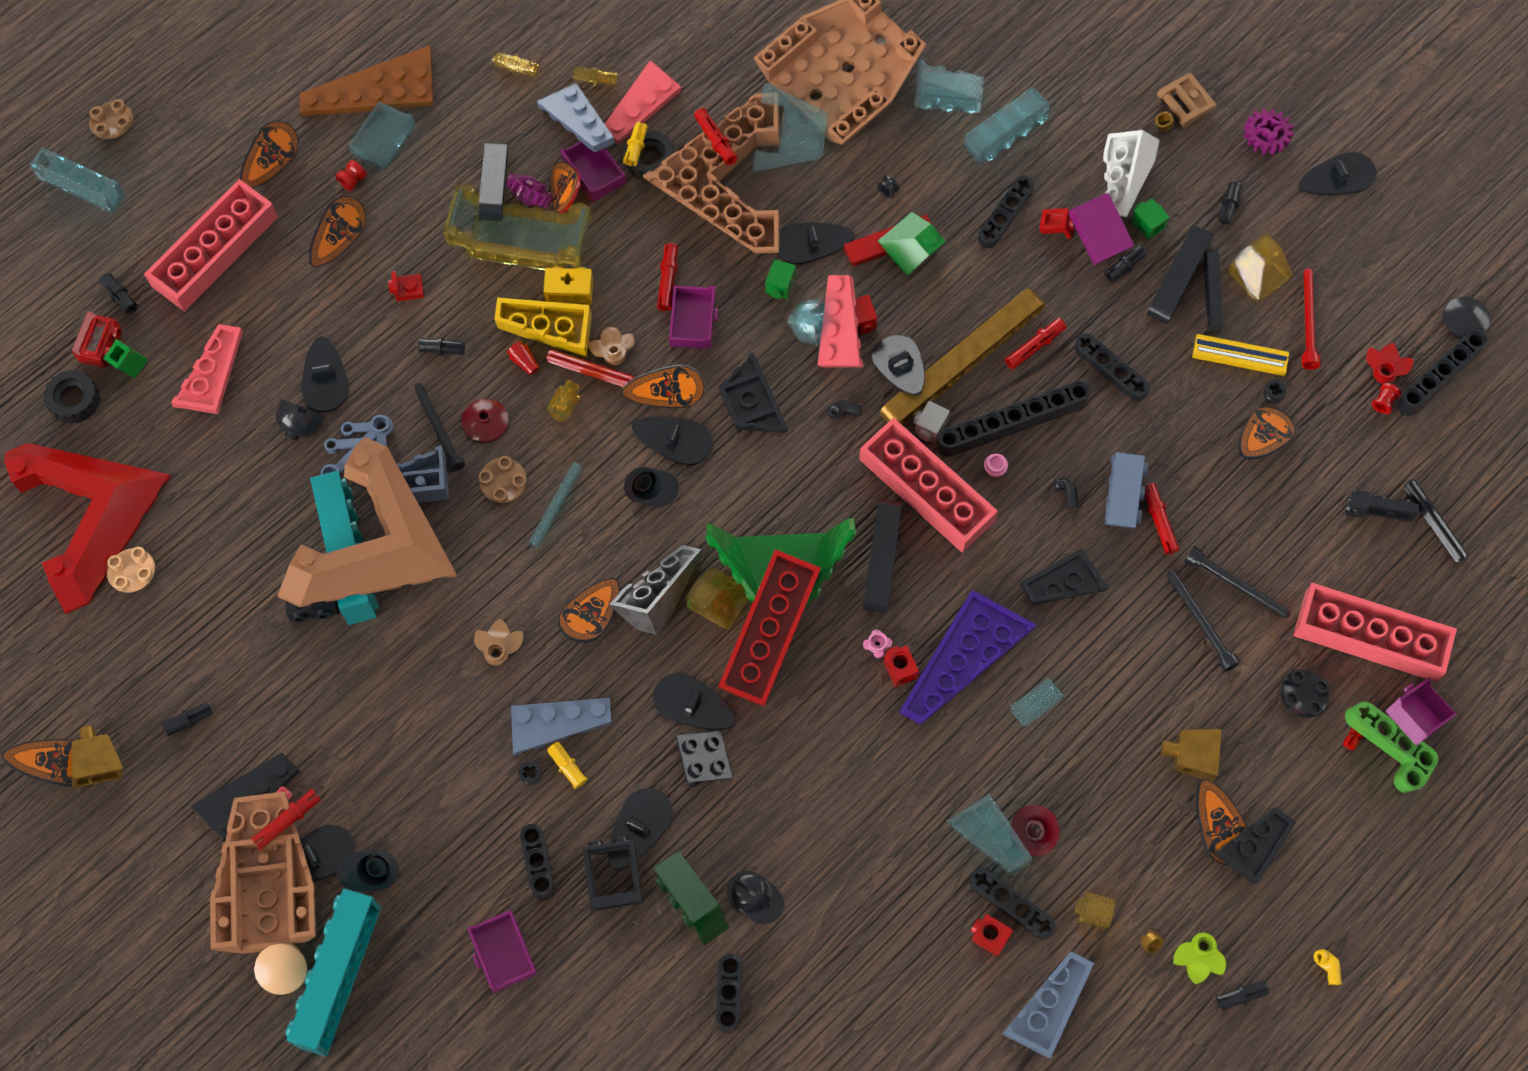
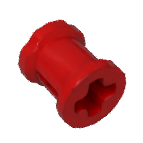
[1371,383,1401,414]

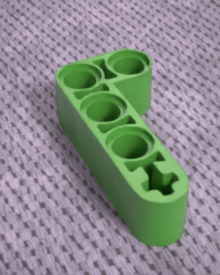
[1345,702,1438,793]

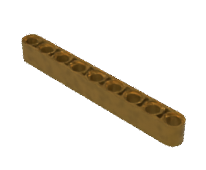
[879,288,1046,426]

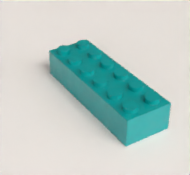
[310,471,379,625]
[286,888,381,1057]

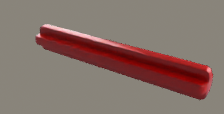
[546,349,634,387]

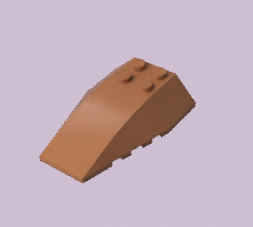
[210,791,316,954]

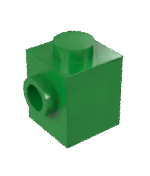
[1131,198,1170,240]
[765,259,796,299]
[103,339,148,378]

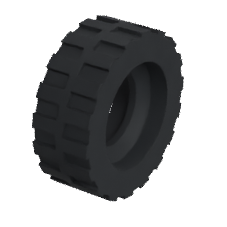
[625,130,675,182]
[43,370,100,424]

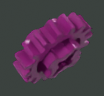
[1243,108,1294,155]
[505,173,553,208]

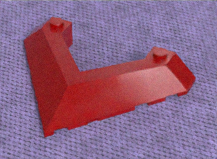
[4,443,171,614]

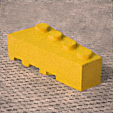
[494,298,592,358]

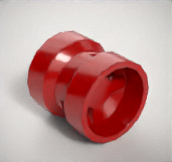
[335,160,367,191]

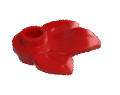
[1366,343,1413,383]

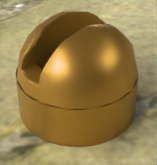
[1155,112,1174,132]
[1140,930,1164,954]

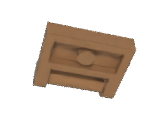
[1157,73,1216,128]

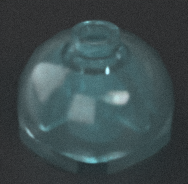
[788,298,825,345]

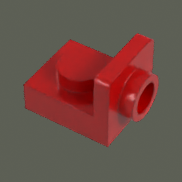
[1039,208,1076,239]
[388,271,424,302]

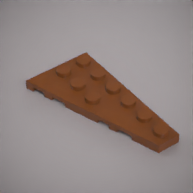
[300,45,434,116]

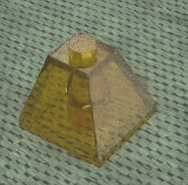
[1227,233,1293,302]
[686,567,748,630]

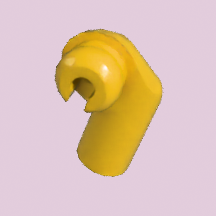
[1313,949,1342,985]

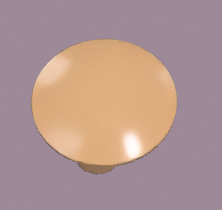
[107,547,155,593]
[255,944,307,994]

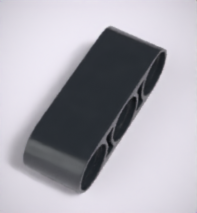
[520,824,555,900]
[716,954,742,1034]

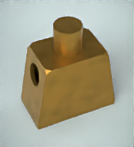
[72,726,123,789]
[1161,729,1221,782]

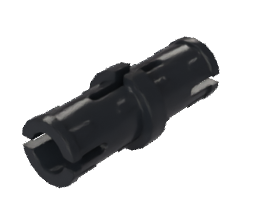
[99,273,138,314]

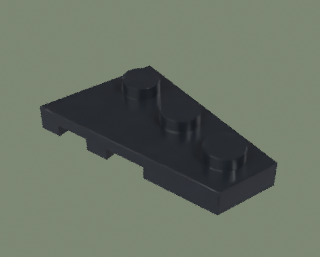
[1020,548,1108,605]
[1213,807,1296,884]

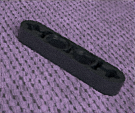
[978,176,1034,248]
[1204,251,1223,333]
[1074,333,1150,401]
[969,868,1056,940]

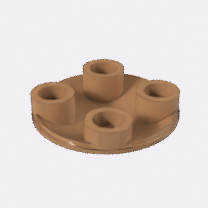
[89,99,133,139]
[479,456,527,503]

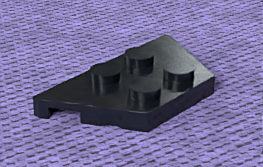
[718,352,788,433]

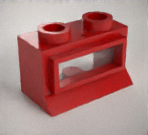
[72,311,121,368]

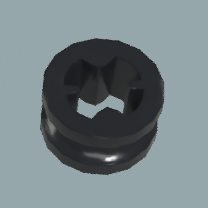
[877,176,900,198]
[1263,380,1287,404]
[518,761,542,785]

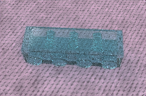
[964,87,1050,164]
[29,147,125,213]

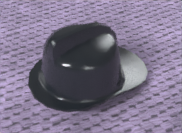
[624,466,679,507]
[337,849,399,891]
[727,871,784,924]

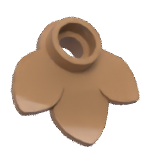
[588,327,635,366]
[474,619,524,666]

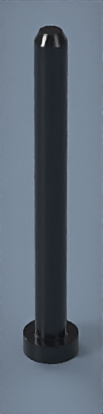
[414,383,466,472]

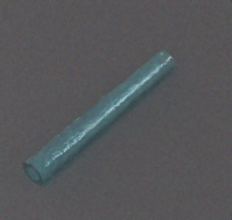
[528,462,583,548]

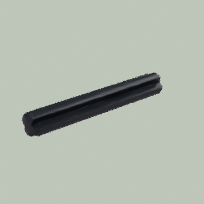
[1403,479,1468,562]

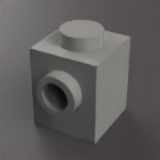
[913,401,950,443]

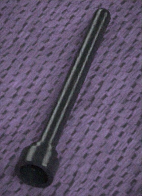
[1184,545,1291,618]
[1167,570,1241,672]

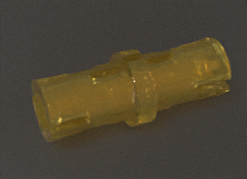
[493,51,539,77]

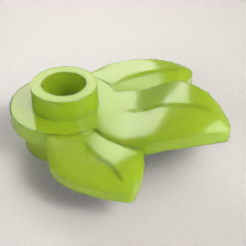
[1173,933,1226,984]

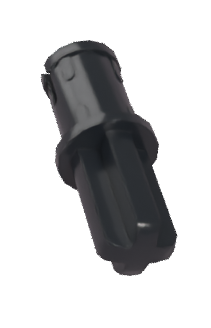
[1219,181,1243,225]
[1104,246,1146,283]
[418,337,465,356]
[162,702,213,736]
[1216,980,1270,1011]

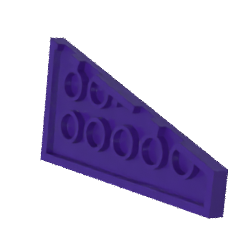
[900,590,1036,725]

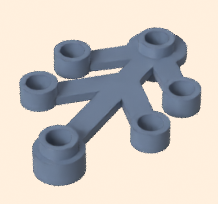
[321,415,393,475]

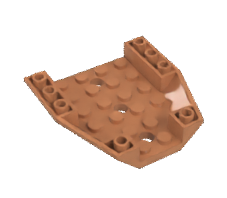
[754,0,926,145]

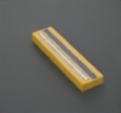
[1192,334,1289,376]

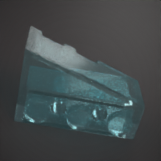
[914,59,984,113]
[947,794,1033,876]

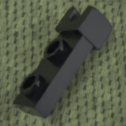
[1346,490,1419,522]

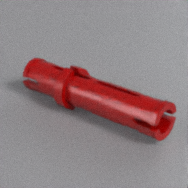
[694,108,738,166]
[657,243,679,311]
[1004,318,1067,370]
[1144,483,1180,555]
[250,788,322,851]

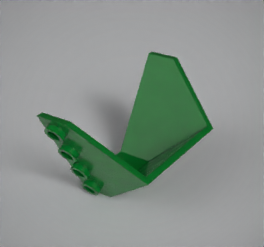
[705,518,857,606]

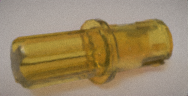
[573,66,618,86]

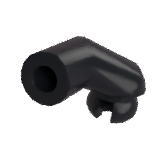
[827,400,862,419]
[1054,477,1078,508]

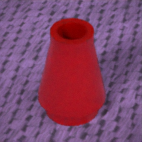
[507,341,540,376]

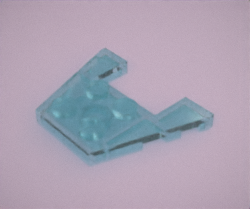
[752,83,828,171]

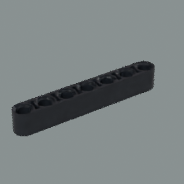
[937,381,1091,457]

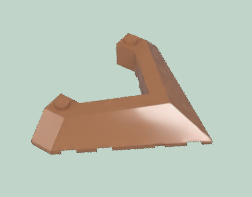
[643,93,780,253]
[278,437,457,607]

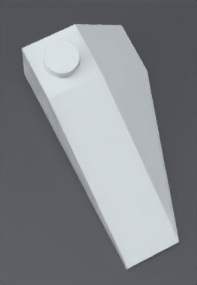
[1103,130,1159,217]

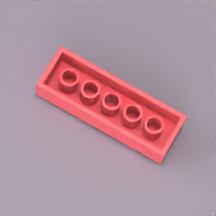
[144,179,278,312]
[859,418,998,553]
[1293,583,1457,682]

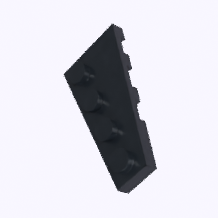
[190,752,301,841]

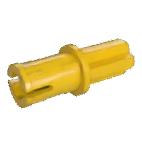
[623,122,648,166]
[547,742,588,789]

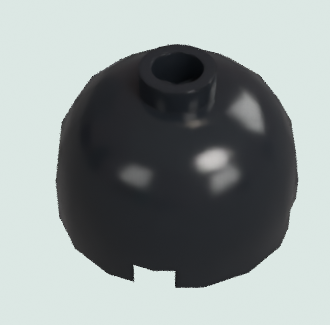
[275,399,324,441]

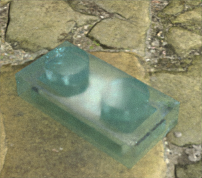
[1010,678,1064,728]

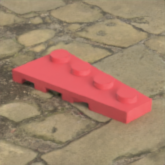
[605,60,681,145]
[818,275,863,368]
[171,324,243,414]

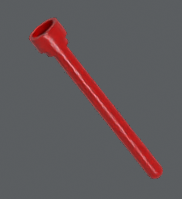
[1301,268,1321,370]

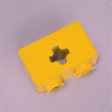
[544,266,593,304]

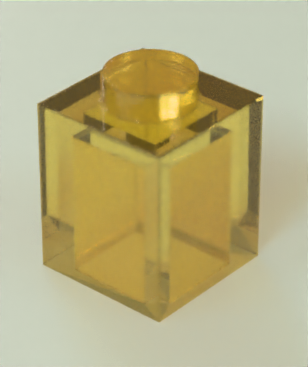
[1075,892,1116,929]

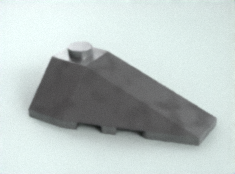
[610,545,703,635]

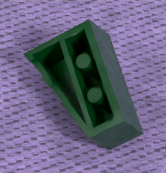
[653,851,729,946]

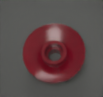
[462,399,509,443]
[1011,805,1060,856]

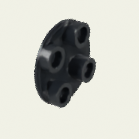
[1443,297,1490,340]
[1281,669,1330,718]

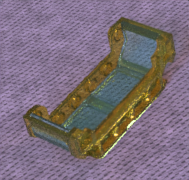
[443,185,592,270]

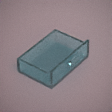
[349,102,415,170]

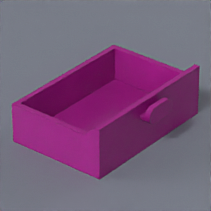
[560,141,626,203]
[1068,193,1134,266]
[669,286,718,349]
[1386,678,1457,746]
[467,910,538,994]

